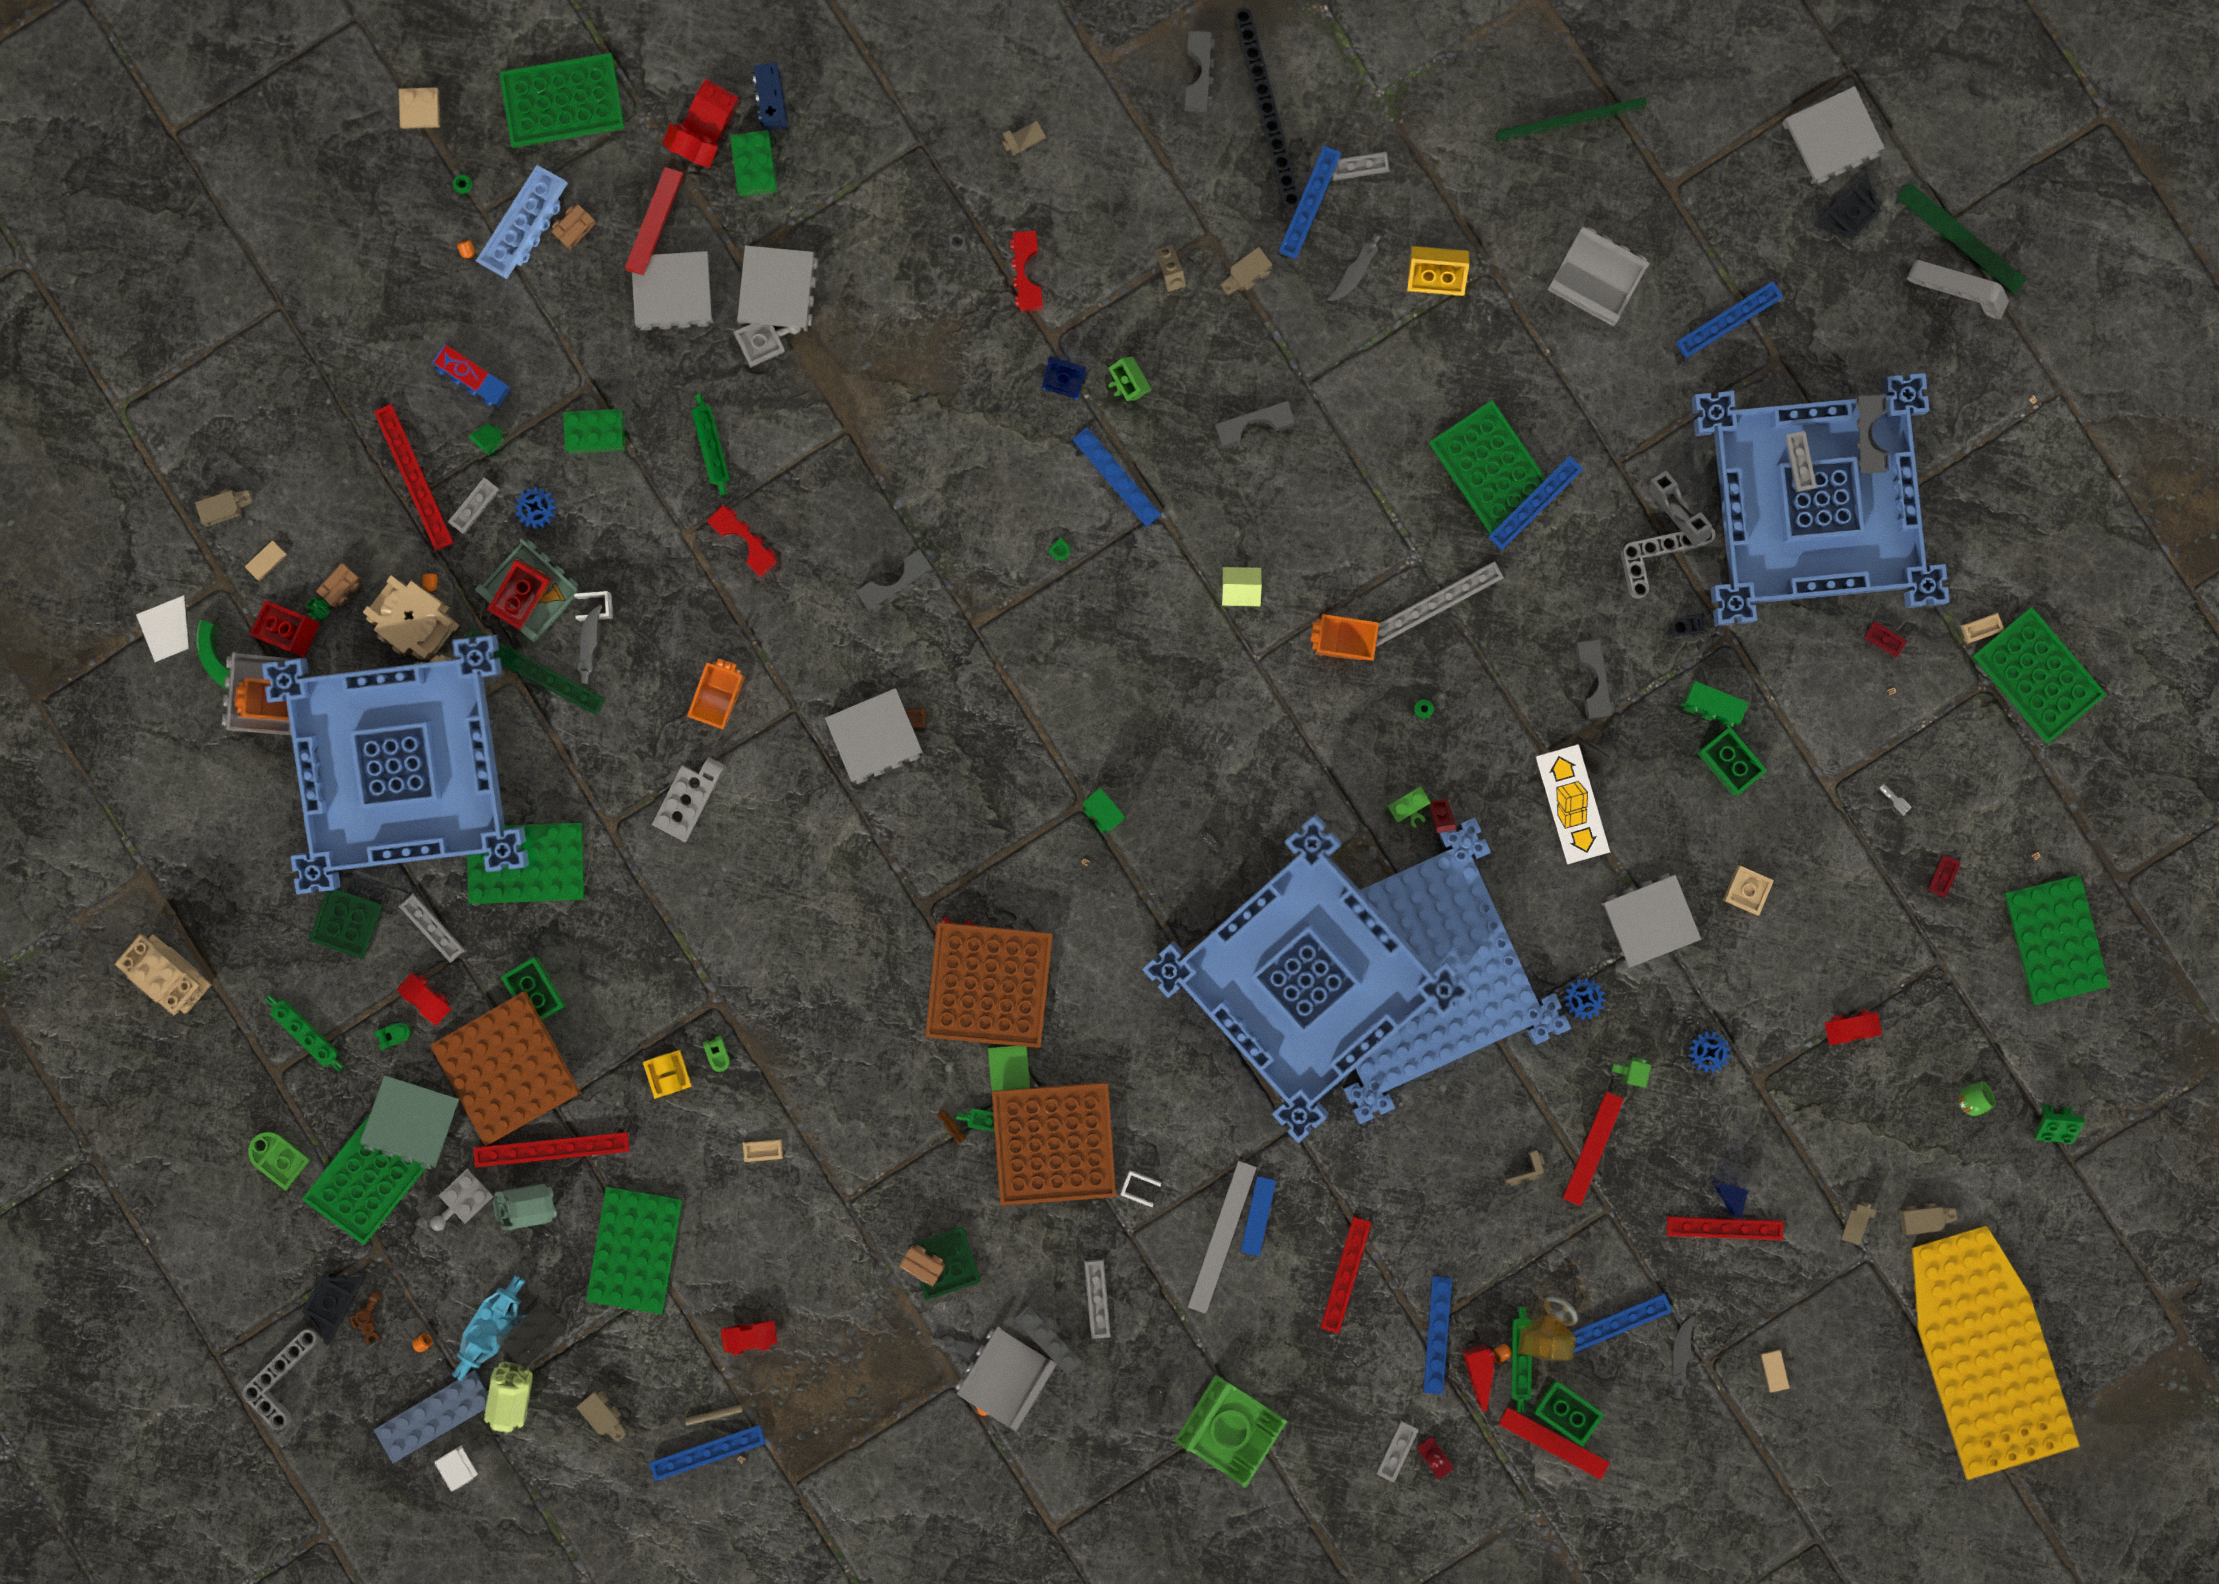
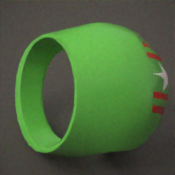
[1958,1081,1996,1116]

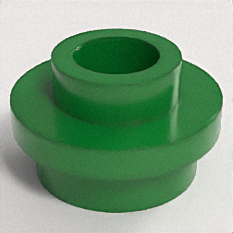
[453,175,472,194]
[1414,699,1434,719]

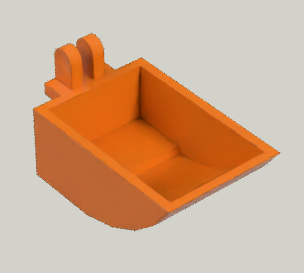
[1310,614,1379,661]
[687,658,745,729]
[234,678,290,721]

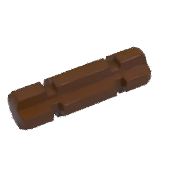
[937,1109,966,1144]

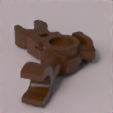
[350,1290,383,1346]

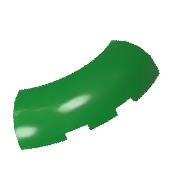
[196,619,229,690]

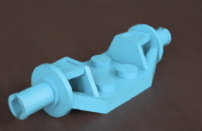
[452,1275,525,1381]

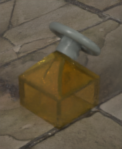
[1519,1296,1578,1360]

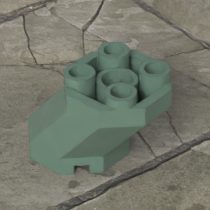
[493,1183,557,1230]

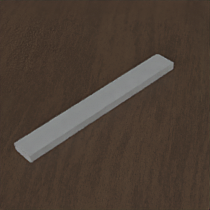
[1376,561,1504,647]
[1188,1161,1257,1314]

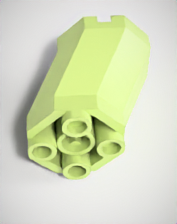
[485,1362,533,1432]

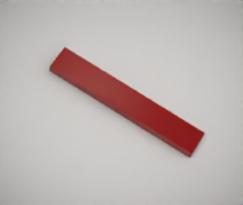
[625,167,684,275]
[1562,1091,1624,1206]
[1320,1216,1372,1334]
[1666,1216,1783,1240]
[1498,1407,1610,1480]

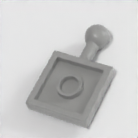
[734,324,801,368]
[430,1169,494,1231]

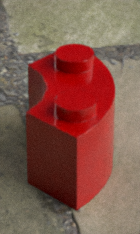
[662,123,718,168]
[396,972,451,1026]
[1824,1010,1882,1045]
[720,1320,778,1355]

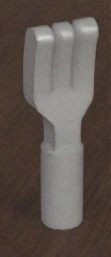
[1878,783,1912,816]

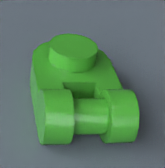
[703,1035,730,1072]

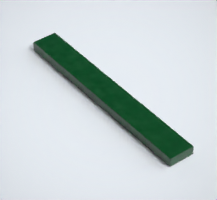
[1495,97,1647,143]
[1896,182,2027,295]
[465,627,606,716]

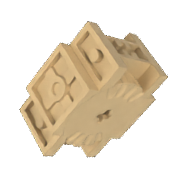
[363,576,460,662]
[115,934,212,1015]

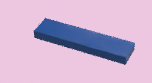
[1240,1176,1276,1256]

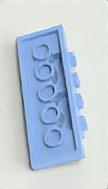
[476,165,568,279]

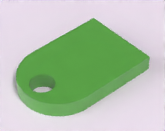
[988,1046,1030,1090]
[248,1132,311,1191]

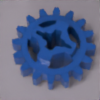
[514,487,557,529]
[1563,978,1606,1020]
[1688,1031,1731,1073]

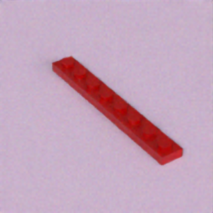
[374,404,454,551]
[473,1132,630,1167]

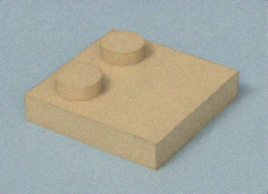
[399,88,440,128]
[1723,865,1774,916]

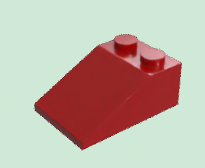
[683,79,741,145]
[487,559,553,630]
[249,600,320,658]
[1462,1344,1496,1412]

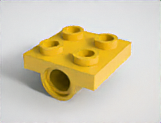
[643,1050,692,1099]

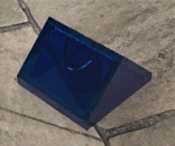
[1042,356,1087,399]
[1712,1180,1749,1219]

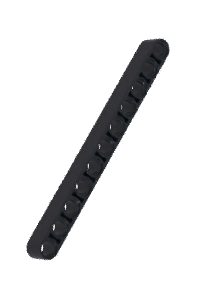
[1234,7,1300,211]

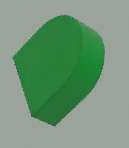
[1047,537,1070,561]

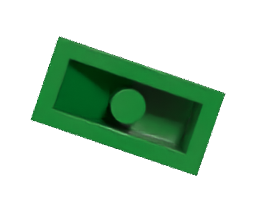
[468,423,505,455]

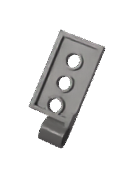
[652,757,726,843]

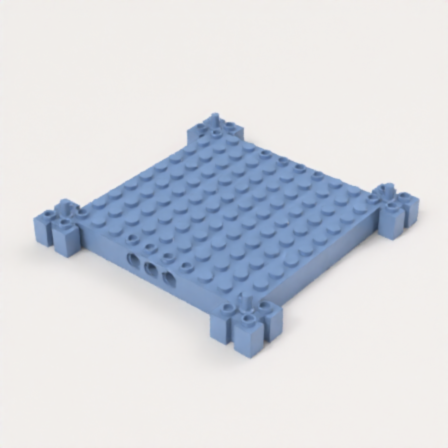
[1691,373,1949,626]
[262,635,529,894]
[1142,814,1473,1143]
[1343,818,1571,1124]

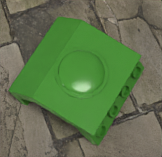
[1174,1375,1287,1488]

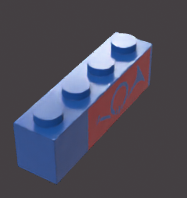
[432,344,511,408]

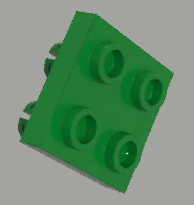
[2034,1105,2085,1144]

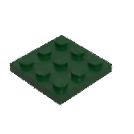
[308,889,383,959]
[908,1226,981,1301]

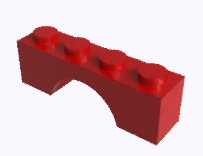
[1010,231,1043,312]
[707,505,778,578]

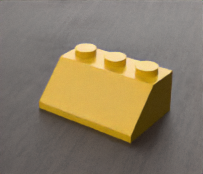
[1407,246,1469,296]

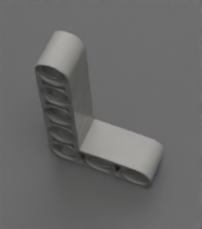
[1907,260,2009,319]
[1621,528,1716,599]
[242,1327,320,1430]

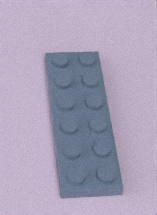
[374,1370,489,1463]

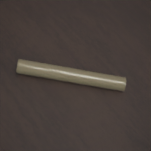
[685,1404,743,1426]

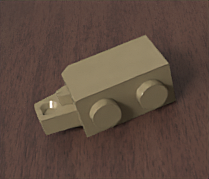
[1221,247,1272,295]
[195,489,253,527]
[1899,1203,1957,1235]
[576,1390,627,1442]

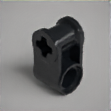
[1668,613,1708,637]

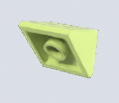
[1222,567,1262,606]

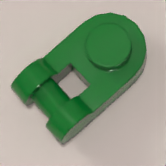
[374,1022,411,1050]

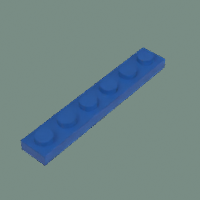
[1279,146,1342,260]
[1676,281,1783,359]
[1073,428,1161,527]
[1488,456,1583,551]
[1423,1276,1452,1394]
[1557,1293,1672,1356]
[649,1424,766,1481]

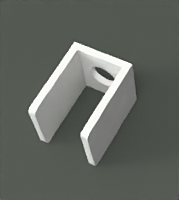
[574,591,613,621]
[1121,1170,1161,1207]
[434,1446,478,1491]

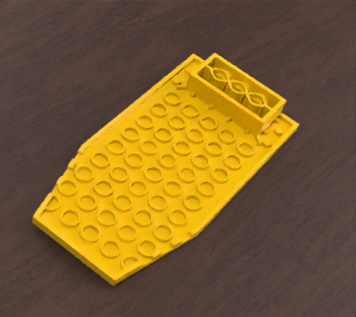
[1911,1226,2079,1480]

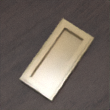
[245,540,287,581]
[1961,613,2004,644]
[743,1139,783,1162]
[1761,1350,1789,1393]

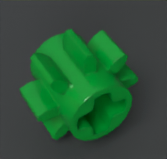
[306,597,330,621]

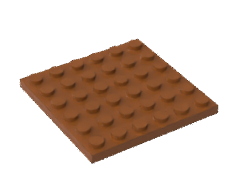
[925,922,1053,1048]
[430,991,581,1146]
[992,1082,1116,1206]

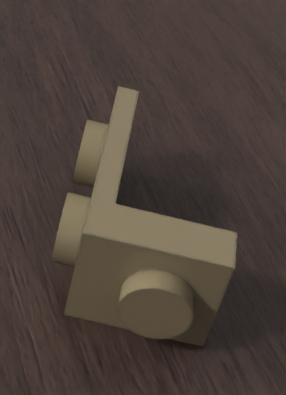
[1002,121,1045,156]
[1155,245,1186,292]
[1504,1150,1544,1186]
[1841,1201,1876,1245]

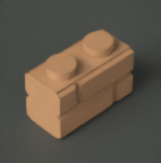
[551,204,596,250]
[316,563,362,608]
[899,1245,945,1286]

